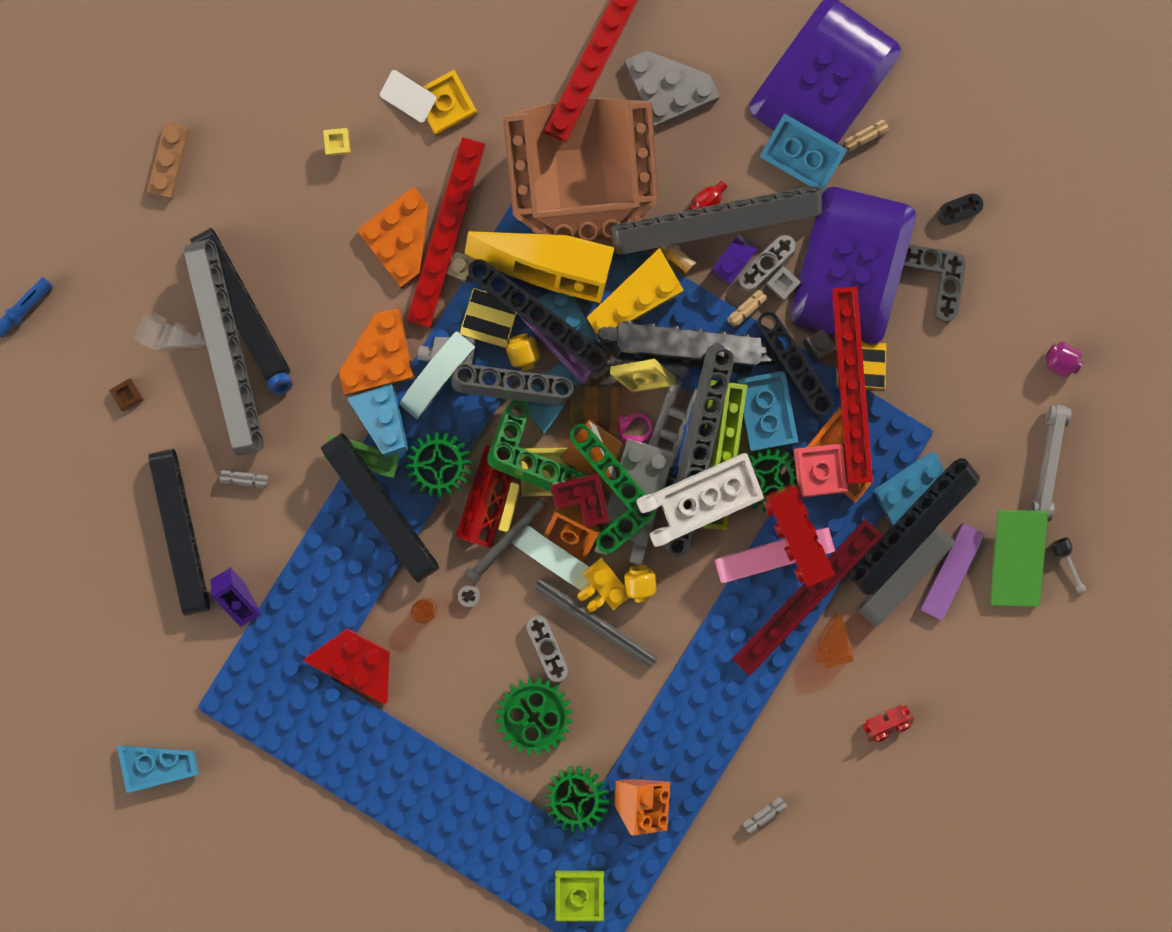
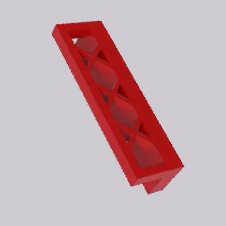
[456,445,520,548]

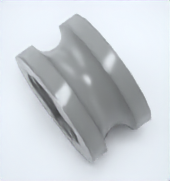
[458,584,480,607]

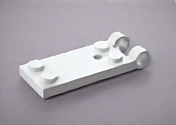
[636,453,764,546]

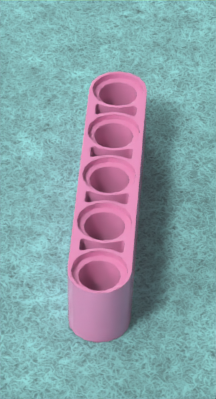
[714,527,835,583]

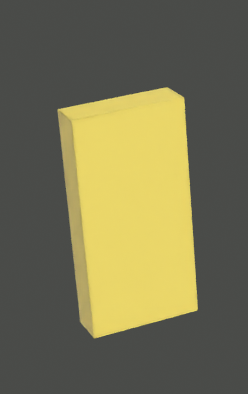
[499,483,521,532]

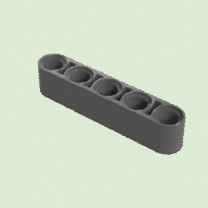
[451,364,573,406]
[857,526,955,627]

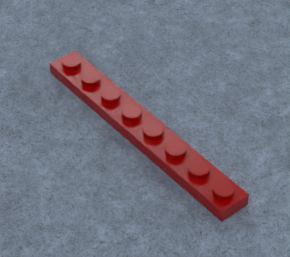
[544,0,639,143]
[407,137,486,328]
[831,287,873,484]

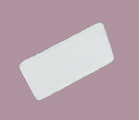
[380,70,436,123]

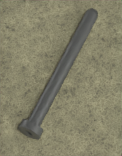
[465,499,546,583]

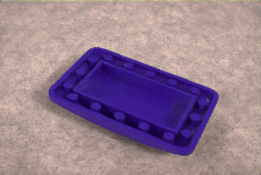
[749,0,901,144]
[790,187,916,344]

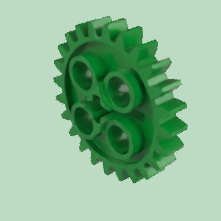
[495,676,573,756]

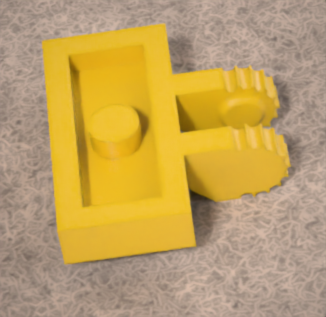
[577,558,630,612]

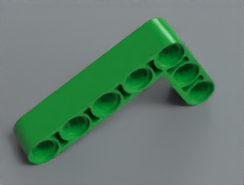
[487,400,604,493]
[570,424,656,553]

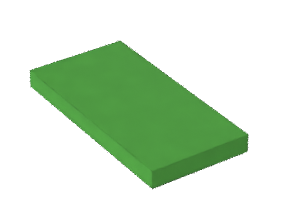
[990,510,1048,606]

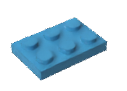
[760,113,847,193]
[736,371,798,451]

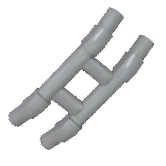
[648,379,698,471]

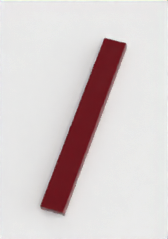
[731,519,883,676]

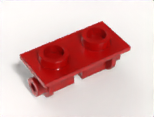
[862,705,914,743]

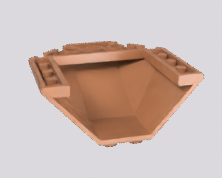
[503,98,658,253]

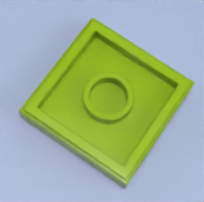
[555,871,604,921]

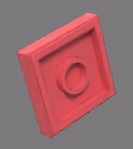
[794,444,848,498]

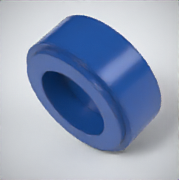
[267,373,293,395]

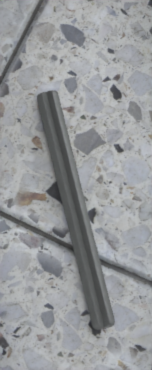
[533,578,657,667]

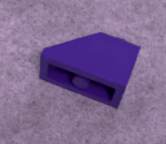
[710,234,758,287]
[210,567,261,627]

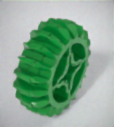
[406,432,472,497]
[748,448,799,513]
[544,765,610,832]

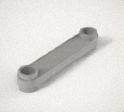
[1030,404,1071,522]

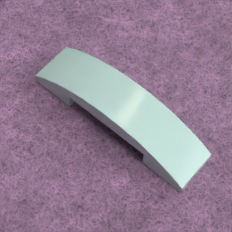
[399,332,475,420]
[511,525,590,591]

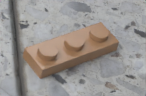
[147,122,190,199]

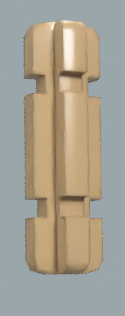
[843,120,889,152]
[727,290,767,328]

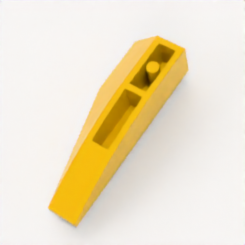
[465,231,614,303]

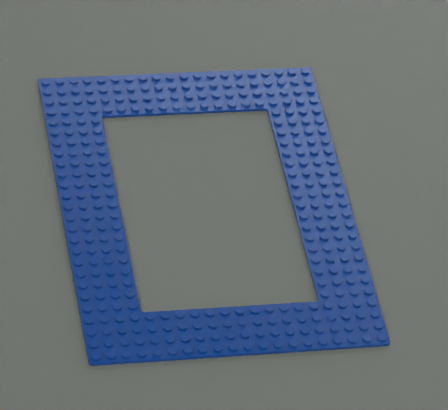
[198,204,933,932]

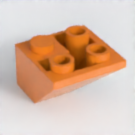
[614,779,670,835]

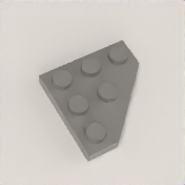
[625,51,720,128]

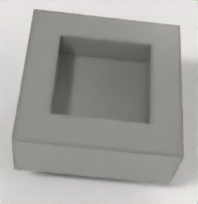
[766,266,800,301]

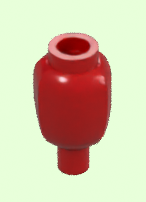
[689,181,727,210]

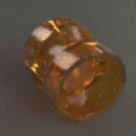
[411,598,437,624]

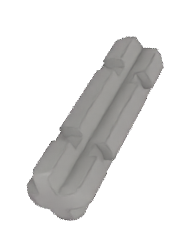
[220,470,268,488]
[743,797,787,834]

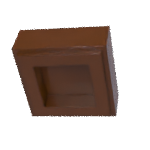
[109,378,144,411]

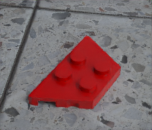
[304,628,390,705]

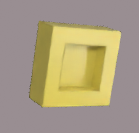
[323,128,351,156]

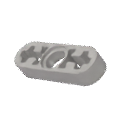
[739,235,796,292]
[527,615,568,682]

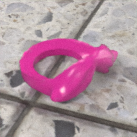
[617,413,653,444]

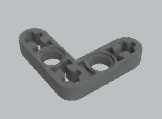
[903,244,966,322]

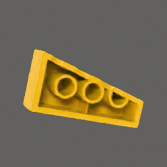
[587,248,684,335]

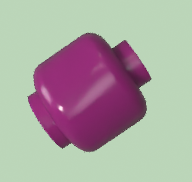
[1044,342,1083,377]

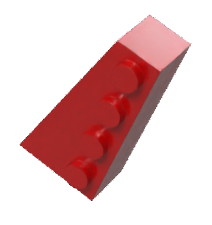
[763,484,835,587]

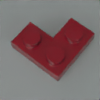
[550,473,609,527]

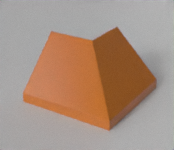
[543,505,600,563]

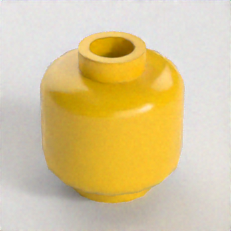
[506,333,541,371]
[624,565,657,602]

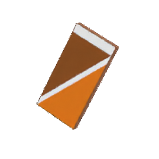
[560,419,625,495]

